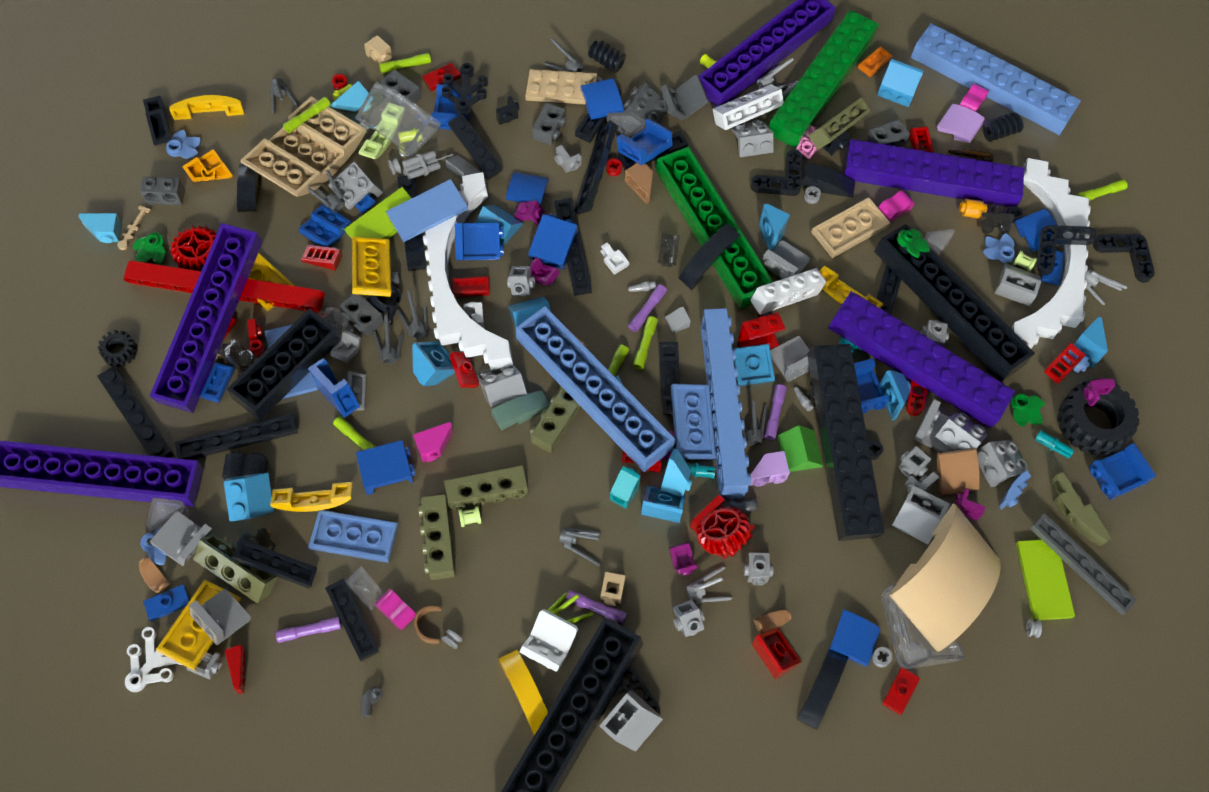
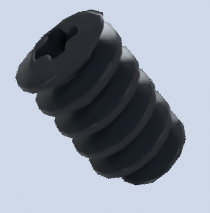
[588,40,626,73]
[983,112,1024,142]

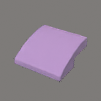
[937,104,985,143]

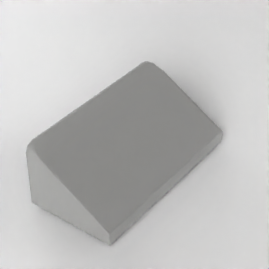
[446,155,481,179]
[343,371,366,411]

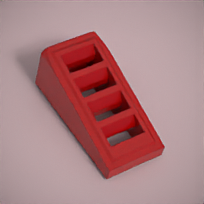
[909,126,934,153]
[301,245,342,271]
[1044,343,1086,384]
[225,645,246,694]

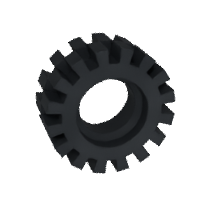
[98,330,137,367]

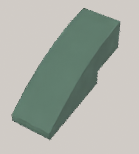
[491,391,550,431]

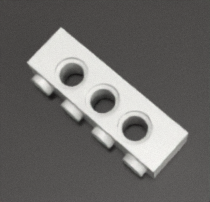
[713,84,784,130]
[750,268,826,315]

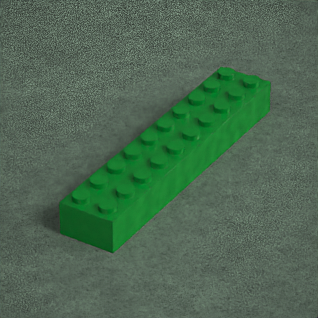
[769,10,879,149]
[656,147,773,309]

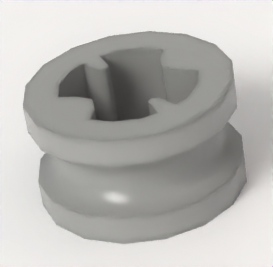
[388,158,401,175]
[804,186,821,204]
[1026,618,1042,638]
[442,629,463,649]
[872,647,893,668]

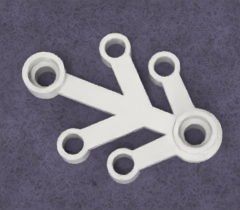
[125,625,182,692]

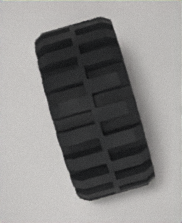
[1057,379,1140,456]

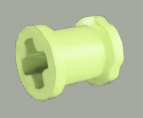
[1013,251,1037,272]
[459,506,481,527]

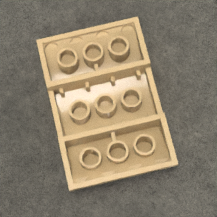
[241,96,366,197]
[889,504,1001,652]

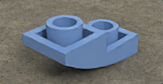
[999,470,1032,510]

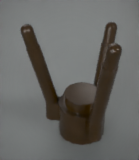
[948,149,993,162]

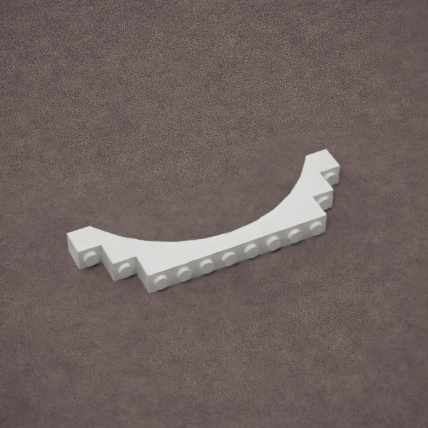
[1011,158,1091,349]
[423,172,513,370]

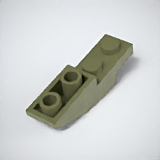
[1050,472,1111,546]

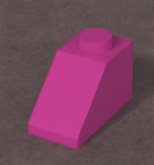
[413,422,453,463]

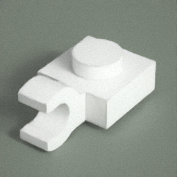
[600,243,629,275]

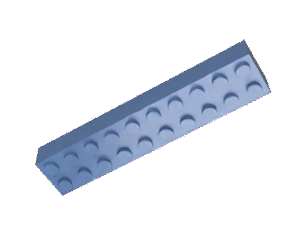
[911,23,1081,135]
[516,306,675,472]
[700,308,751,500]

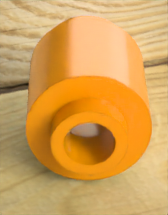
[959,199,987,219]

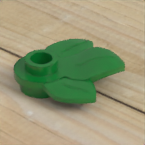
[897,229,930,258]
[132,232,166,265]
[1011,394,1045,427]

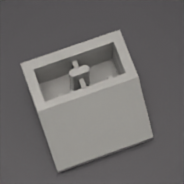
[994,263,1041,306]
[476,365,527,407]
[892,485,950,545]
[600,690,664,752]

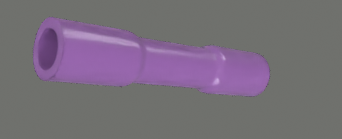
[628,284,667,332]
[764,384,787,440]
[566,590,627,625]
[276,616,341,643]

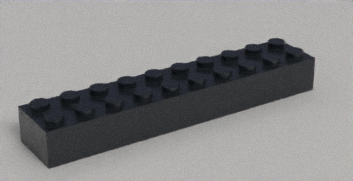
[874,224,1035,382]
[807,344,884,541]
[501,617,643,792]

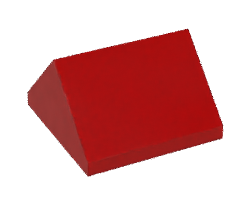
[752,627,802,679]

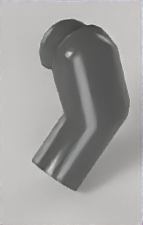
[729,498,758,515]
[360,687,383,717]

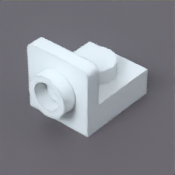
[463,302,484,328]

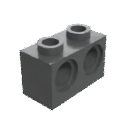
[380,70,421,111]
[532,103,567,146]
[866,119,910,147]
[140,177,185,205]
[339,294,384,337]

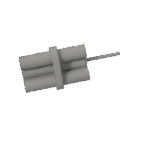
[402,151,453,179]

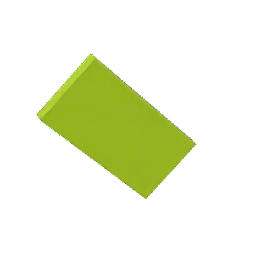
[344,187,412,239]
[1016,540,1075,621]

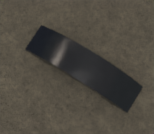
[679,223,741,290]
[659,342,680,415]
[797,645,849,730]

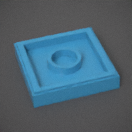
[732,344,775,386]

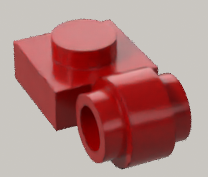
[247,319,266,357]

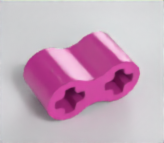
[960,83,989,112]
[878,190,915,222]
[374,589,416,631]

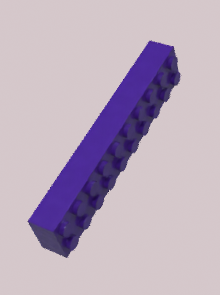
[699,0,836,107]
[843,139,1024,207]
[150,223,262,413]
[828,291,1015,429]
[0,441,203,507]

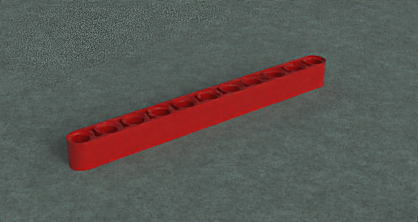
[123,261,325,313]

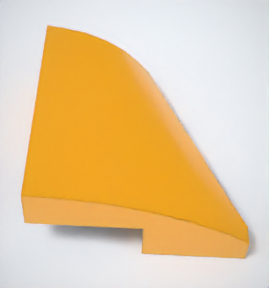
[182,149,233,182]

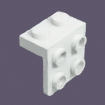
[520,609,578,672]

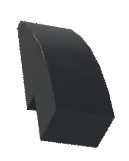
[143,96,172,146]
[802,162,855,198]
[237,164,260,212]

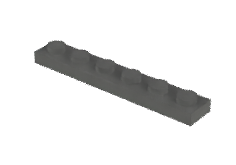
[1030,513,1136,615]

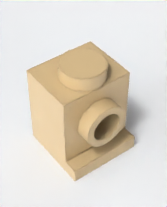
[364,35,392,63]
[600,572,625,606]

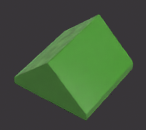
[777,425,823,472]

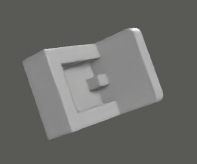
[554,145,581,173]
[331,330,361,363]
[186,652,222,680]

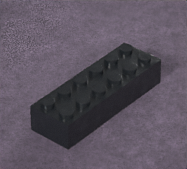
[227,308,341,421]

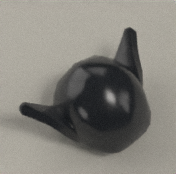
[370,285,402,325]

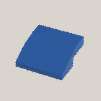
[581,78,624,120]
[506,172,549,206]
[299,204,351,248]
[1014,209,1064,252]
[830,610,881,667]

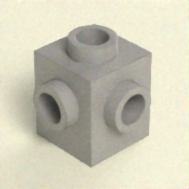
[507,266,535,296]
[921,320,949,347]
[898,446,931,478]
[743,553,773,585]
[672,600,705,637]

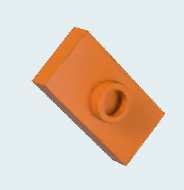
[858,46,893,77]

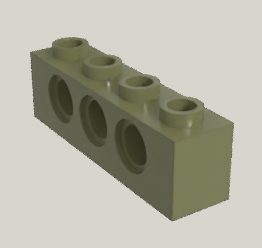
[808,97,871,150]
[530,386,581,454]
[444,465,528,511]
[418,494,455,580]
[193,533,277,603]

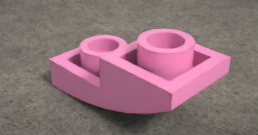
[796,126,818,159]

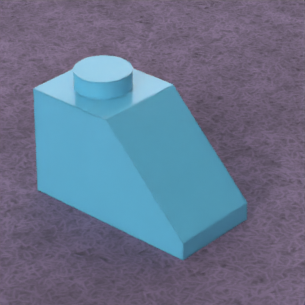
[329,81,372,112]
[79,213,122,243]
[660,449,693,497]

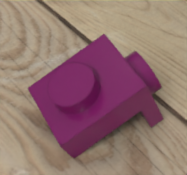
[514,201,545,226]
[529,257,559,286]
[1084,378,1116,406]
[954,488,986,520]
[669,542,697,575]

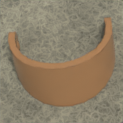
[139,556,170,593]
[414,606,442,644]
[753,610,791,633]

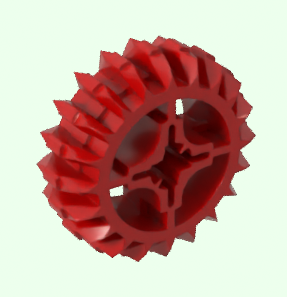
[170,225,216,271]
[696,506,751,556]

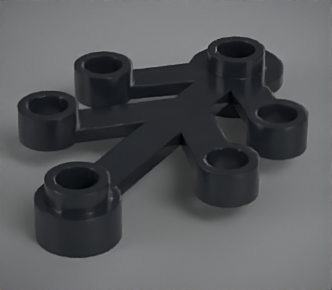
[442,63,488,116]

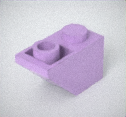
[749,451,790,487]

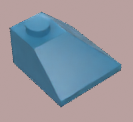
[412,341,455,386]
[879,370,910,421]

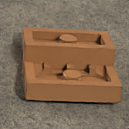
[937,448,979,495]

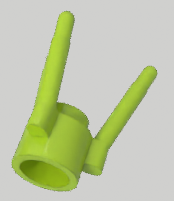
[547,592,594,623]

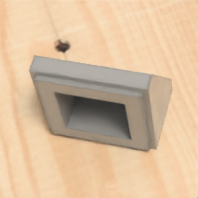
[665,307,691,333]

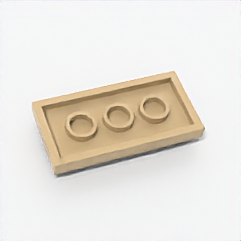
[525,69,597,104]
[811,198,890,258]

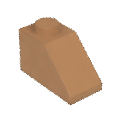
[624,163,653,204]

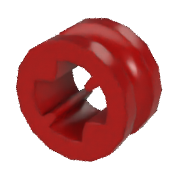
[332,74,348,91]
[606,159,622,177]

